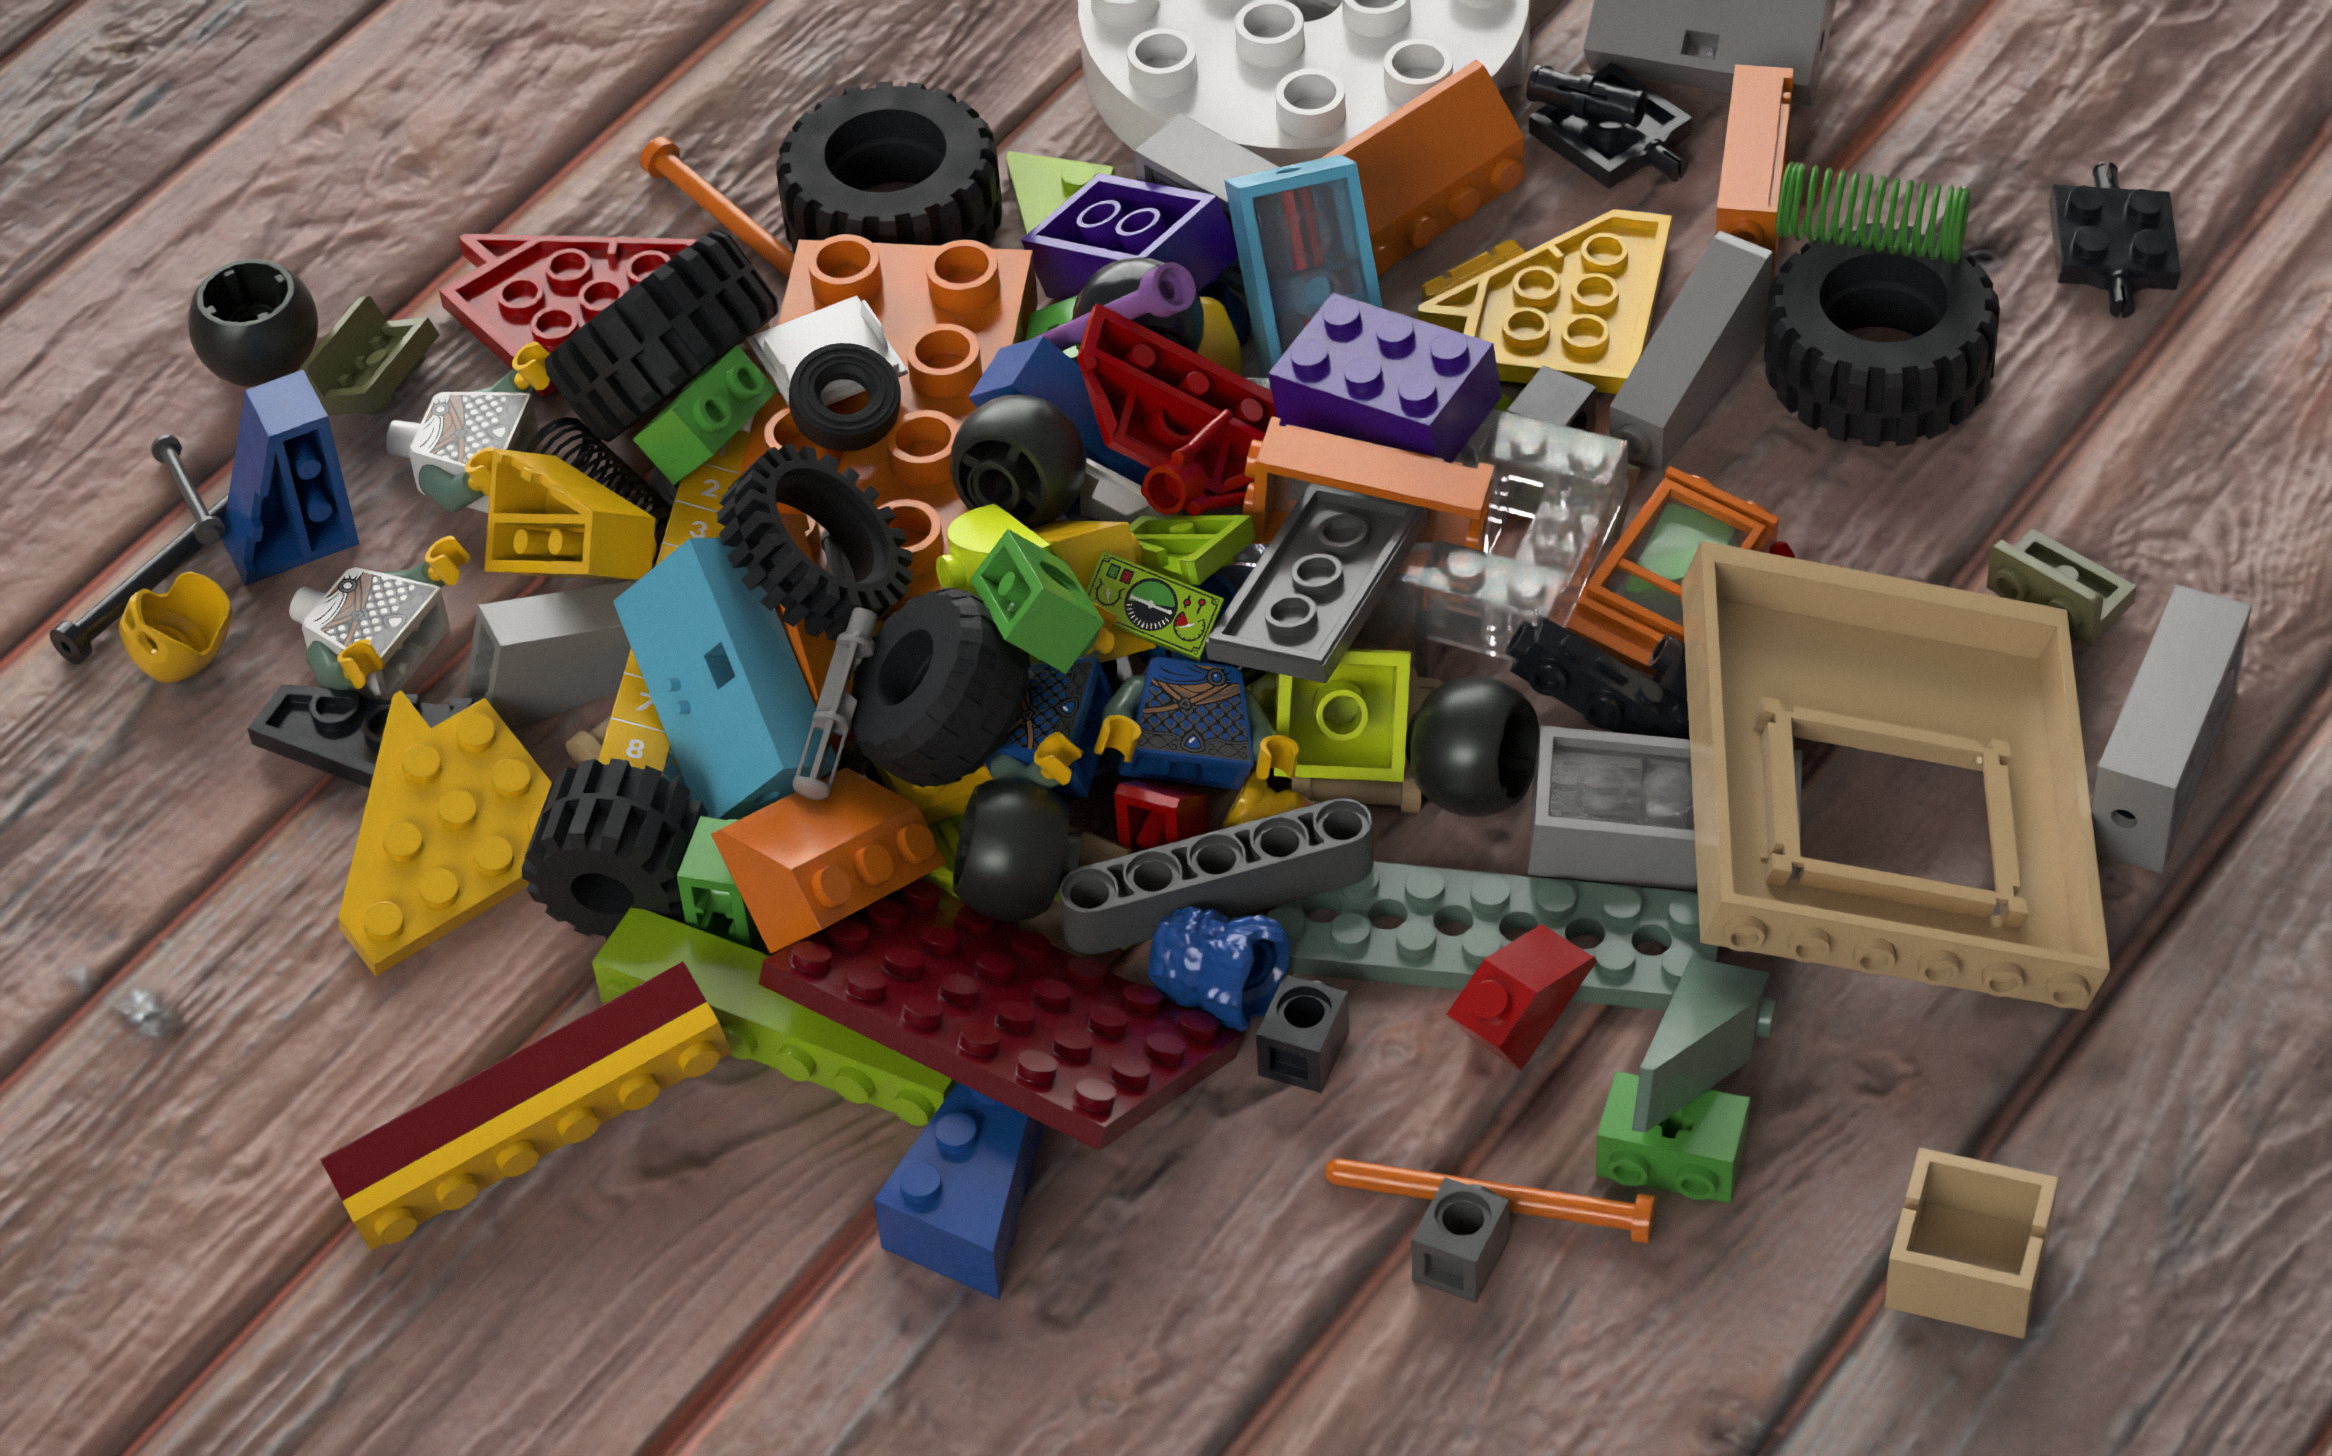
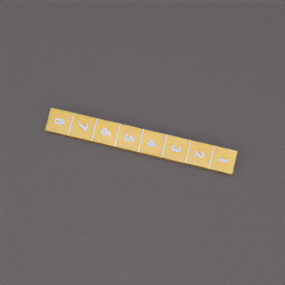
[598,430,750,777]

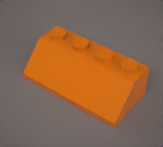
[1320,60,1524,276]

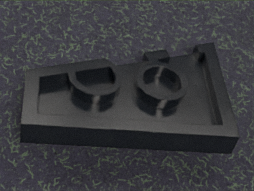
[247,685,475,789]

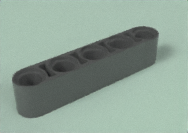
[1059,798,1374,954]

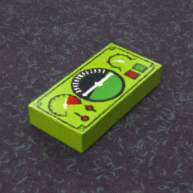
[1086,551,1224,662]

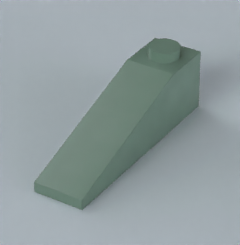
[1632,957,1778,1133]

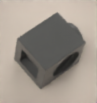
[1411,1177,1509,1303]

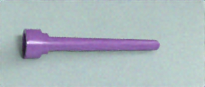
[1032,262,1196,351]

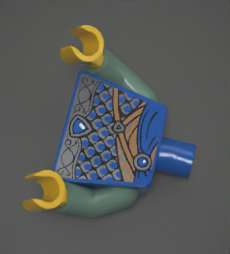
[985,602,1117,797]
[1093,647,1299,790]

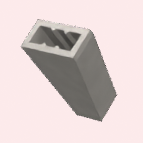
[1609,230,1773,471]
[464,580,638,732]

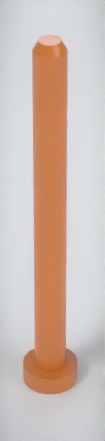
[640,136,795,279]
[1325,1158,1657,1244]

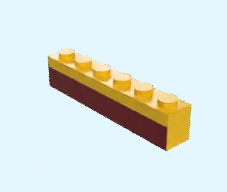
[320,961,732,1251]

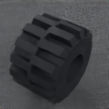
[521,758,709,940]

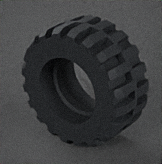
[776,81,1002,254]
[1764,223,2000,447]
[545,230,779,442]

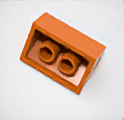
[711,767,947,954]

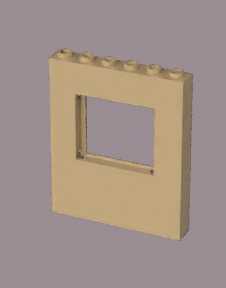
[1681,541,2110,1010]

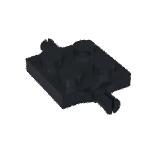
[1529,62,1692,189]
[2049,162,2181,318]

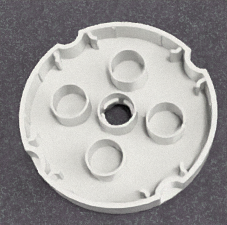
[1078,0,1530,167]

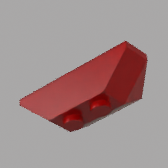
[1077,303,1277,497]

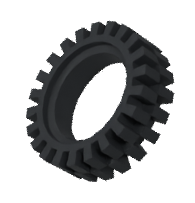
[717,444,913,641]

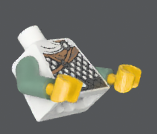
[386,342,550,513]
[289,536,471,700]

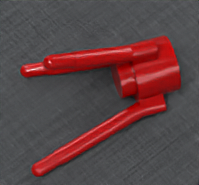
[1141,409,1246,516]

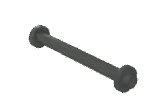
[151,434,225,545]

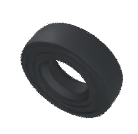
[789,343,901,451]

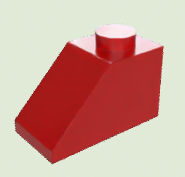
[1114,779,1209,853]
[1446,924,1597,1071]

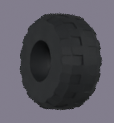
[850,588,1031,788]

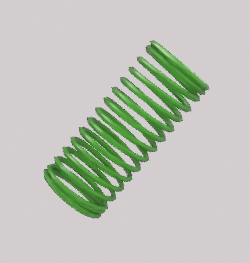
[1776,161,1970,264]

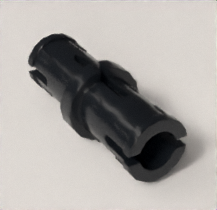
[1526,65,1647,128]

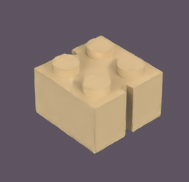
[1884,1147,2059,1339]

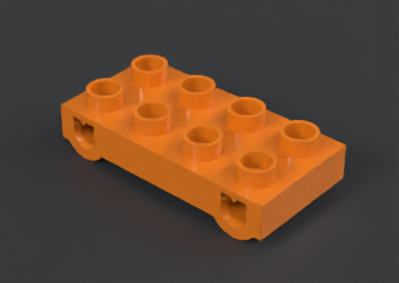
[738,234,1038,641]

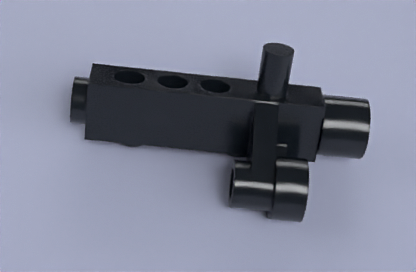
[1505,617,1690,740]

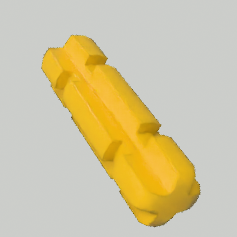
[1421,240,1525,303]

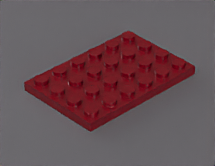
[759,879,1242,1151]

